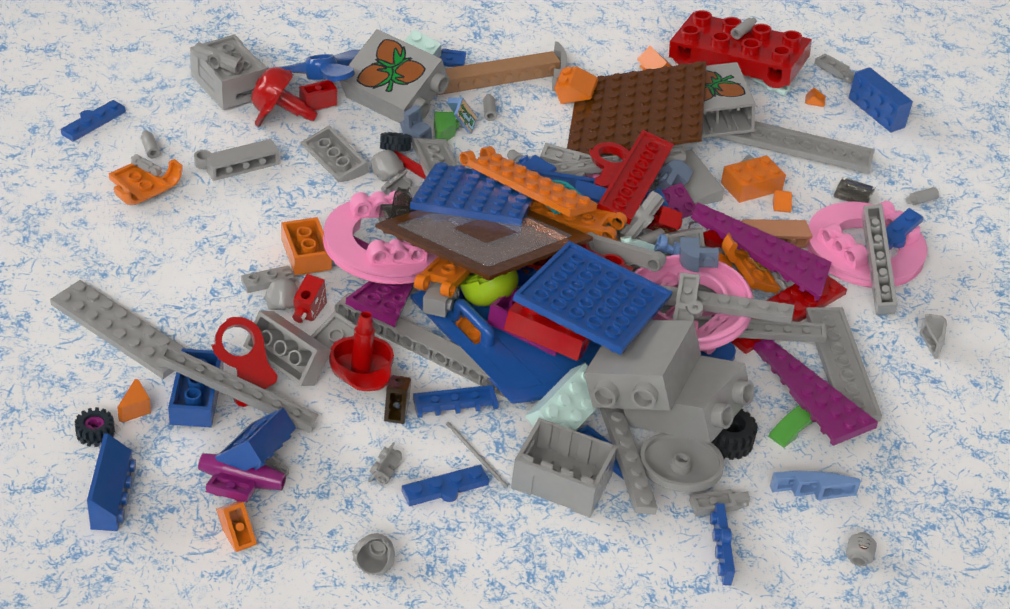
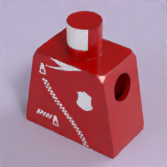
[292,274,327,323]

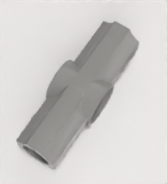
[193,42,244,75]
[619,191,665,239]

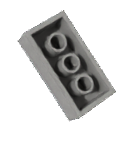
[243,311,331,386]

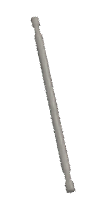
[446,422,508,488]

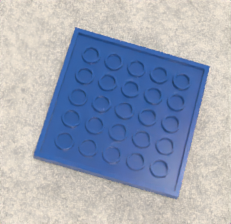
[410,162,534,226]
[513,241,673,355]

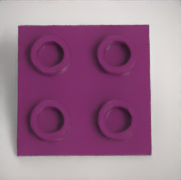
[662,182,696,219]

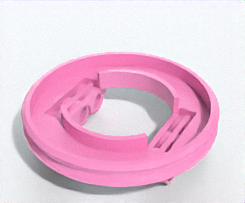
[323,190,438,285]
[807,201,927,288]
[634,255,753,354]

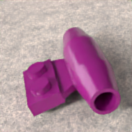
[198,453,286,503]

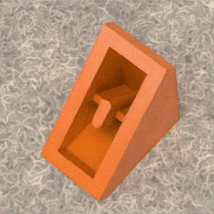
[117,379,151,422]

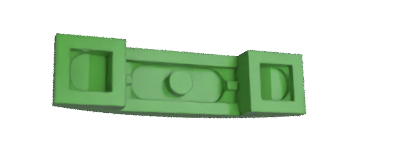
[768,405,813,448]

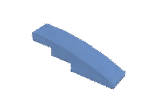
[770,471,861,500]

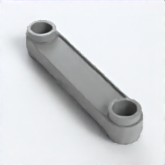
[585,232,667,272]

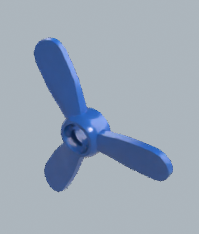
[268,50,360,82]

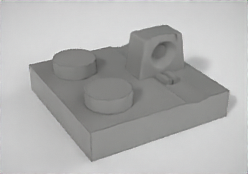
[311,312,356,355]

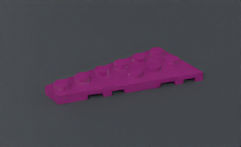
[345,281,414,327]

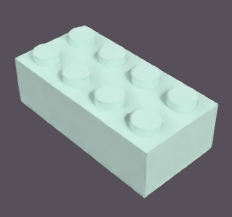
[525,363,597,431]

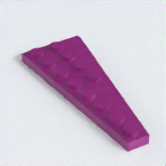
[691,202,832,301]
[754,339,878,446]

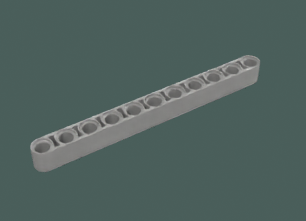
[334,293,506,398]

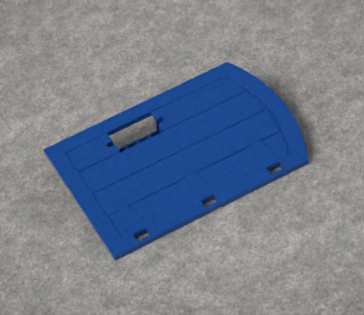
[410,267,602,404]

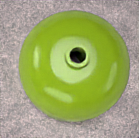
[460,270,519,307]

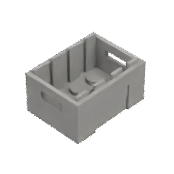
[190,34,268,110]
[511,418,618,518]

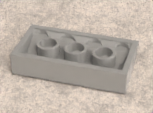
[301,125,369,182]
[664,149,724,205]

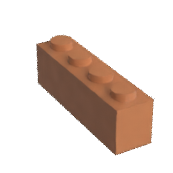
[742,219,813,248]

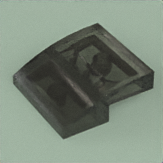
[833,177,876,203]

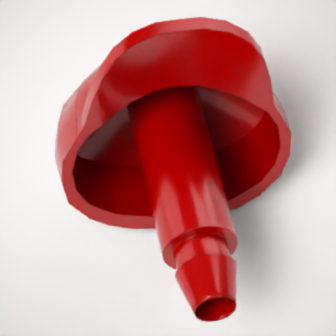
[251,67,318,127]
[329,311,394,391]

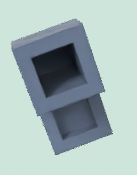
[400,105,432,143]
[655,160,693,190]
[679,237,719,272]

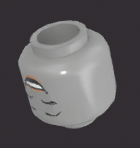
[846,532,877,566]

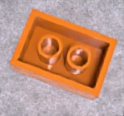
[721,155,786,203]
[281,217,332,275]

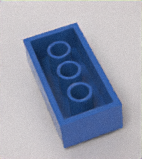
[848,67,913,133]
[168,348,224,428]

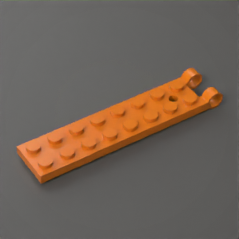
[460,146,597,217]
[529,200,627,240]
[414,257,470,298]

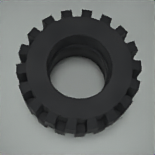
[711,409,758,460]

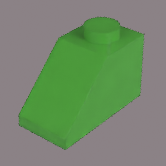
[434,112,459,141]

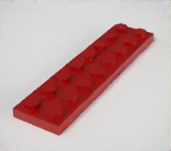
[597,130,674,225]
[731,275,847,354]

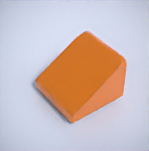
[805,88,826,107]
[772,190,792,213]

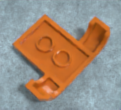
[109,159,183,205]
[722,232,781,294]

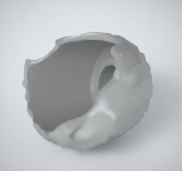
[371,150,405,181]
[264,279,298,310]
[352,533,395,576]

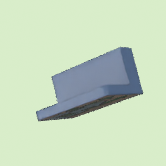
[447,97,478,133]

